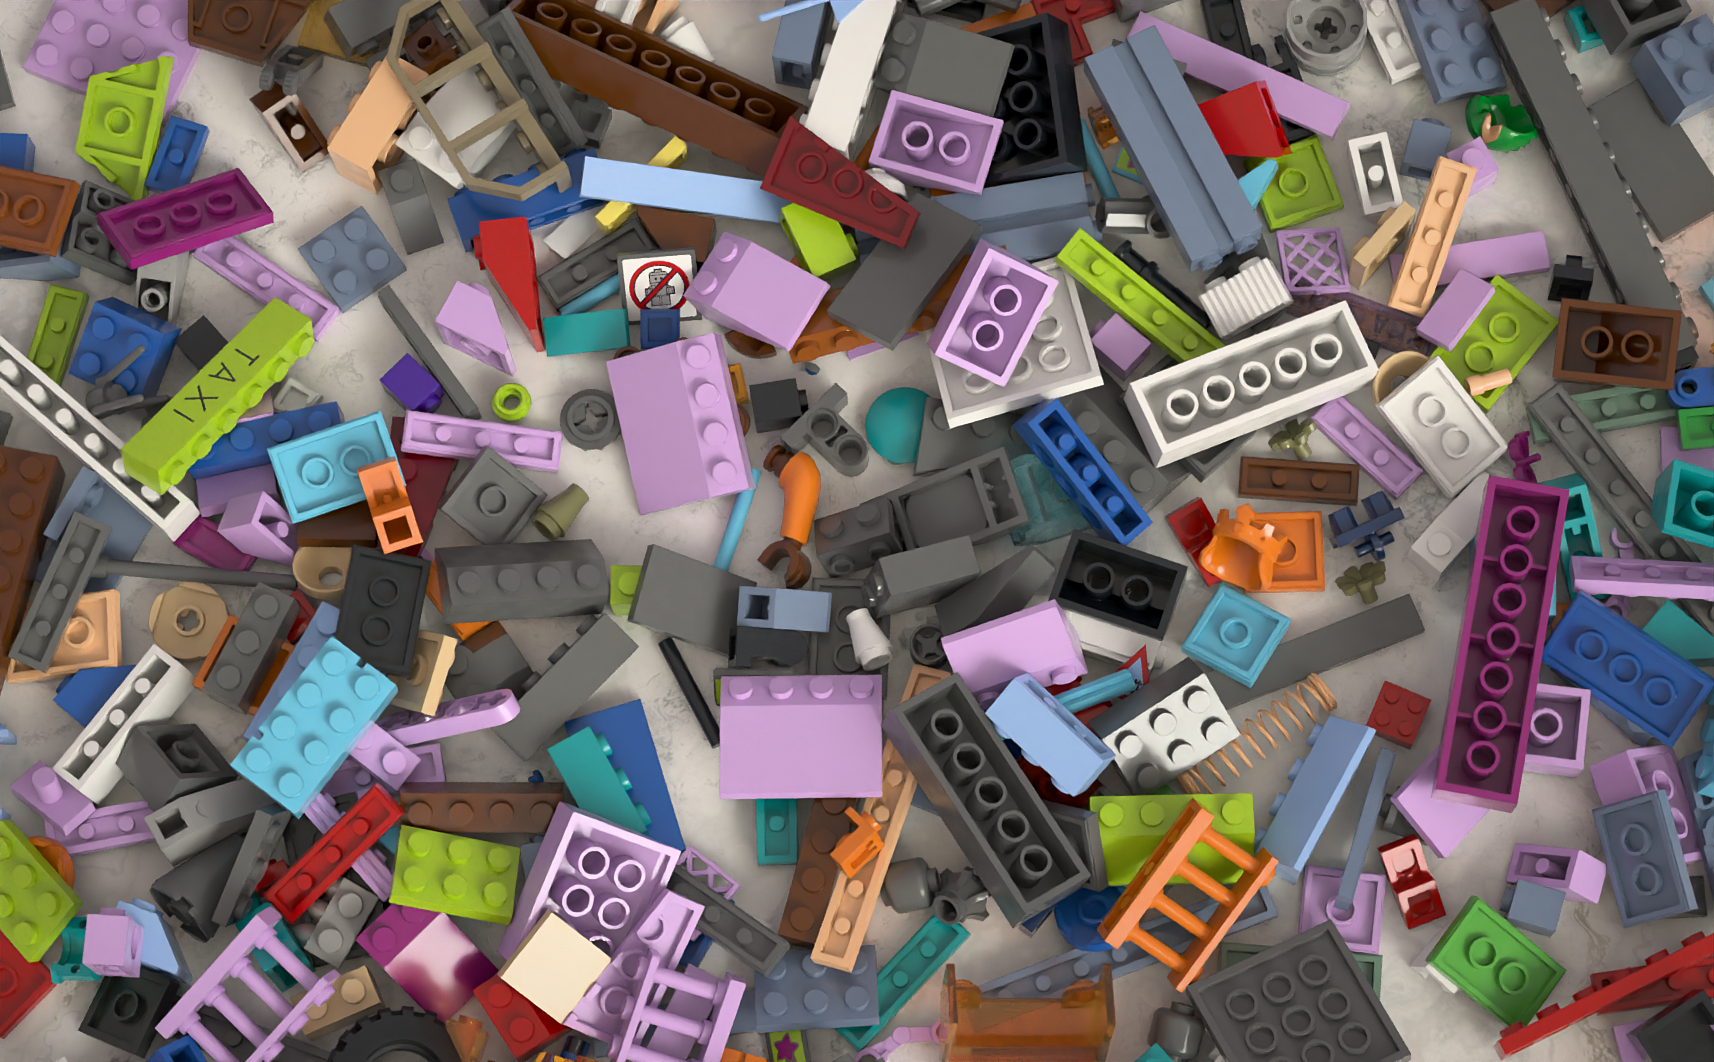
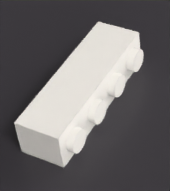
[52,644,196,806]

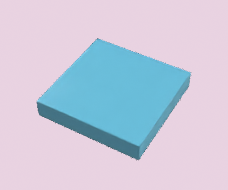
[1181,583,1291,688]

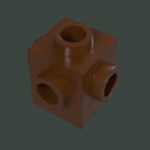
[402,19,461,91]

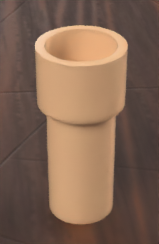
[1464,368,1512,397]

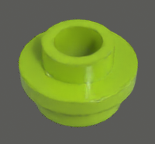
[492,383,531,422]

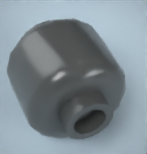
[880,857,941,914]
[1147,1001,1205,1062]

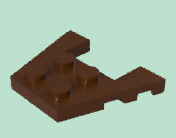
[188,0,315,68]

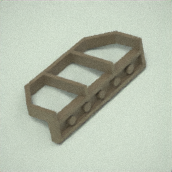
[386,0,573,202]

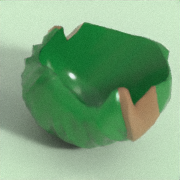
[1465,94,1538,154]

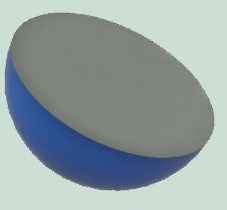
[805,362,820,375]

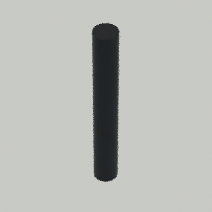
[658,637,720,749]

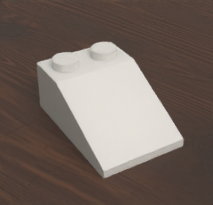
[395,64,516,190]

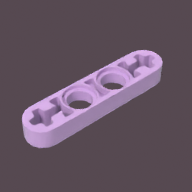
[377,689,520,746]

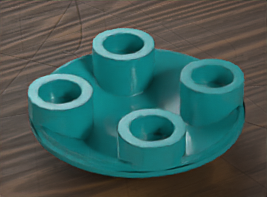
[865,387,931,465]

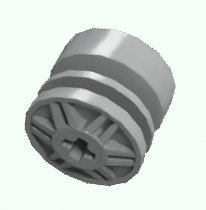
[1285,0,1367,76]

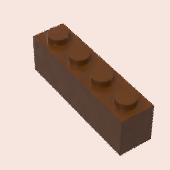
[400,782,564,833]
[778,797,861,949]

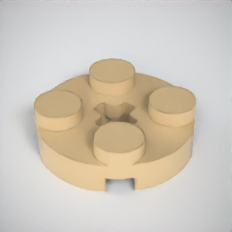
[149,582,229,662]

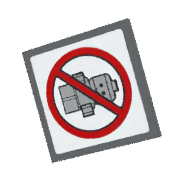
[617,247,702,325]

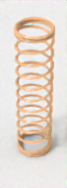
[1176,673,1337,794]

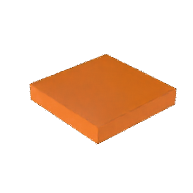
[1244,511,1325,593]

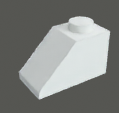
[1347,132,1403,217]

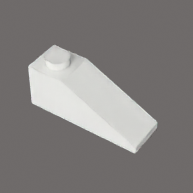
[1406,471,1489,584]

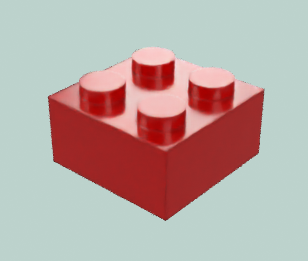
[1366,680,1431,750]

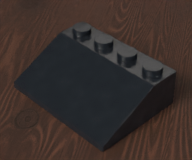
[976,13,1088,188]

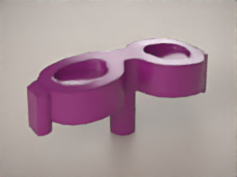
[1508,431,1541,484]

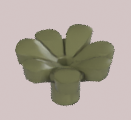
[1268,418,1317,460]
[1335,561,1386,604]

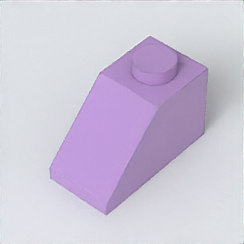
[217,491,300,567]
[1506,843,1607,904]

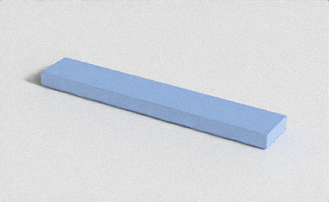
[579,156,792,225]

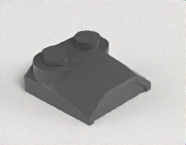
[444,621,534,700]

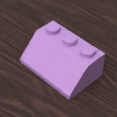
[927,238,1059,387]
[941,599,1088,710]
[1589,744,1703,866]

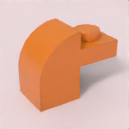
[357,456,423,554]

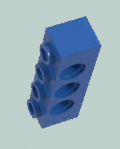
[1013,398,1153,546]

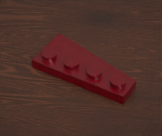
[376,416,459,558]

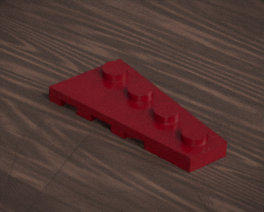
[760,116,921,250]

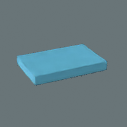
[267,410,407,524]

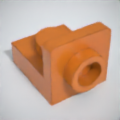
[830,806,885,879]

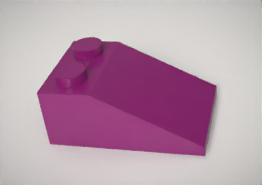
[355,903,499,1023]

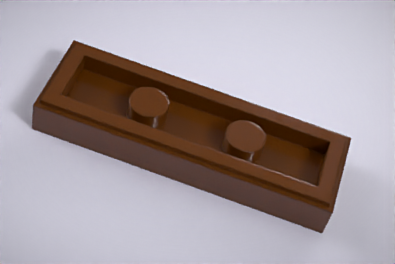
[1238,456,1360,506]

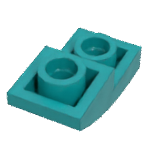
[543,309,631,357]

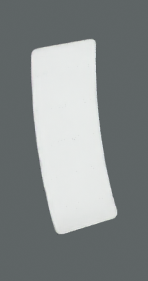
[543,204,607,259]

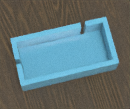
[230,636,399,819]

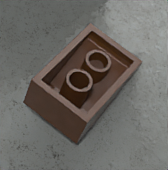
[1552,298,1682,391]

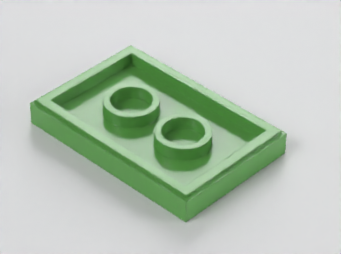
[1425,895,1567,1028]

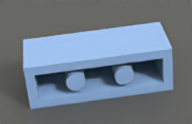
[985,673,1116,797]

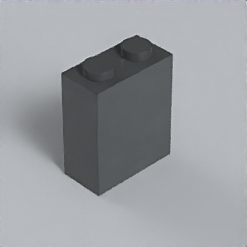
[861,535,981,619]

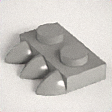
[291,876,380,969]

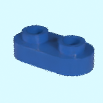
[1666,367,1714,410]

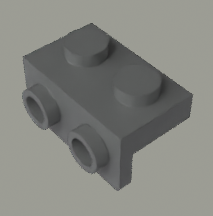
[814,497,903,578]

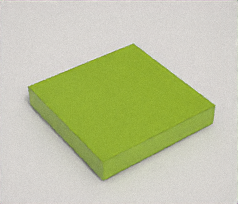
[1243,135,1344,234]

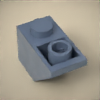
[737,586,832,633]

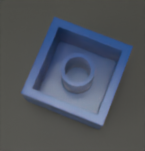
[69,297,182,399]

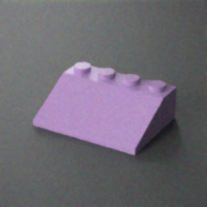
[606,333,756,515]
[719,675,883,799]
[497,801,681,960]

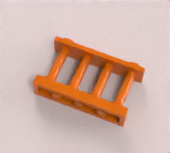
[1096,798,1279,993]

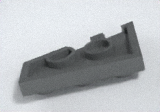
[211,803,292,927]

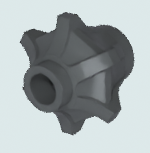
[932,866,991,925]

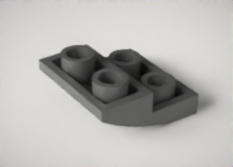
[61,180,138,286]

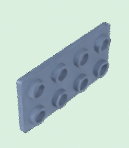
[35,466,176,593]

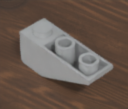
[134,251,189,326]
[144,778,276,867]

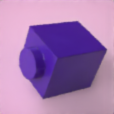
[379,353,445,414]

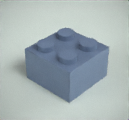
[1628,14,1714,127]

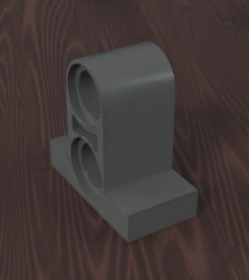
[780,383,869,477]

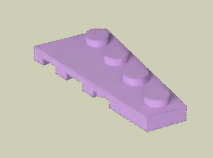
[562,888,705,1046]

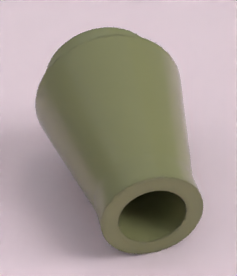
[531,483,589,541]

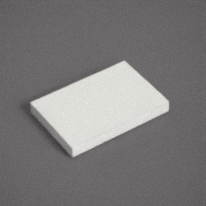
[1375,356,1508,498]

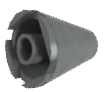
[149,832,247,943]

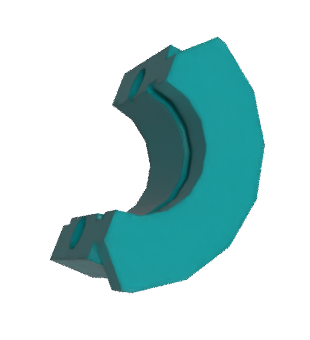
[50,917,101,984]

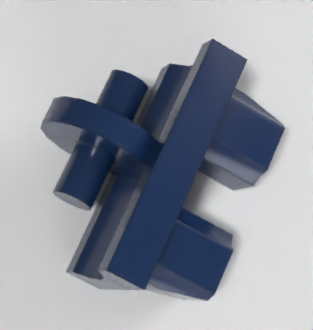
[1328,491,1405,562]

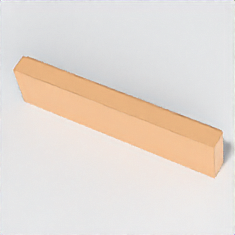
[1386,156,1477,318]

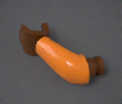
[757,444,821,590]

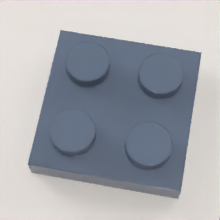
[298,206,407,313]

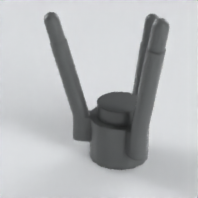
[85,345,170,419]

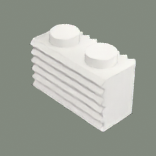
[1198,257,1294,341]

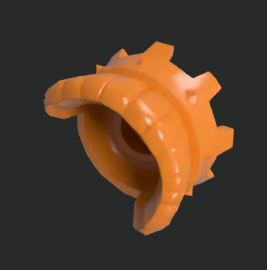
[1198,504,1288,591]

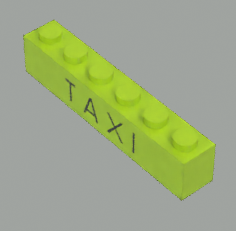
[121,297,314,495]

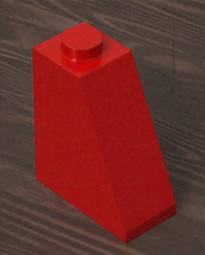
[1198,80,1292,158]

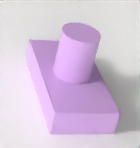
[10,760,96,836]

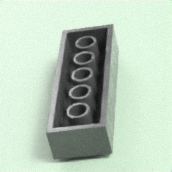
[881,672,1091,928]

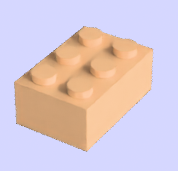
[327,55,436,195]

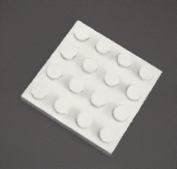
[925,257,1104,428]

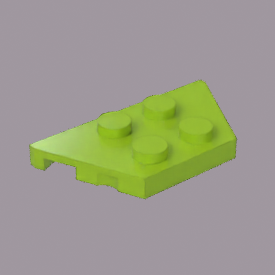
[75,56,174,201]

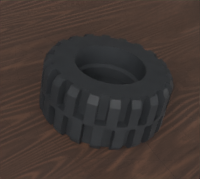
[327,1006,478,1062]

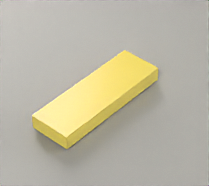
[595,135,688,235]

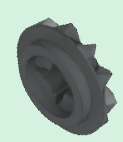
[560,389,621,452]

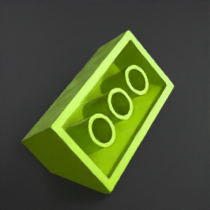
[1086,793,1255,886]

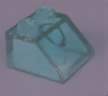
[1009,454,1092,547]

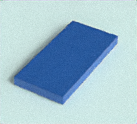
[1541,590,1714,749]
[564,699,686,854]

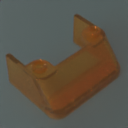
[939,964,1116,1062]

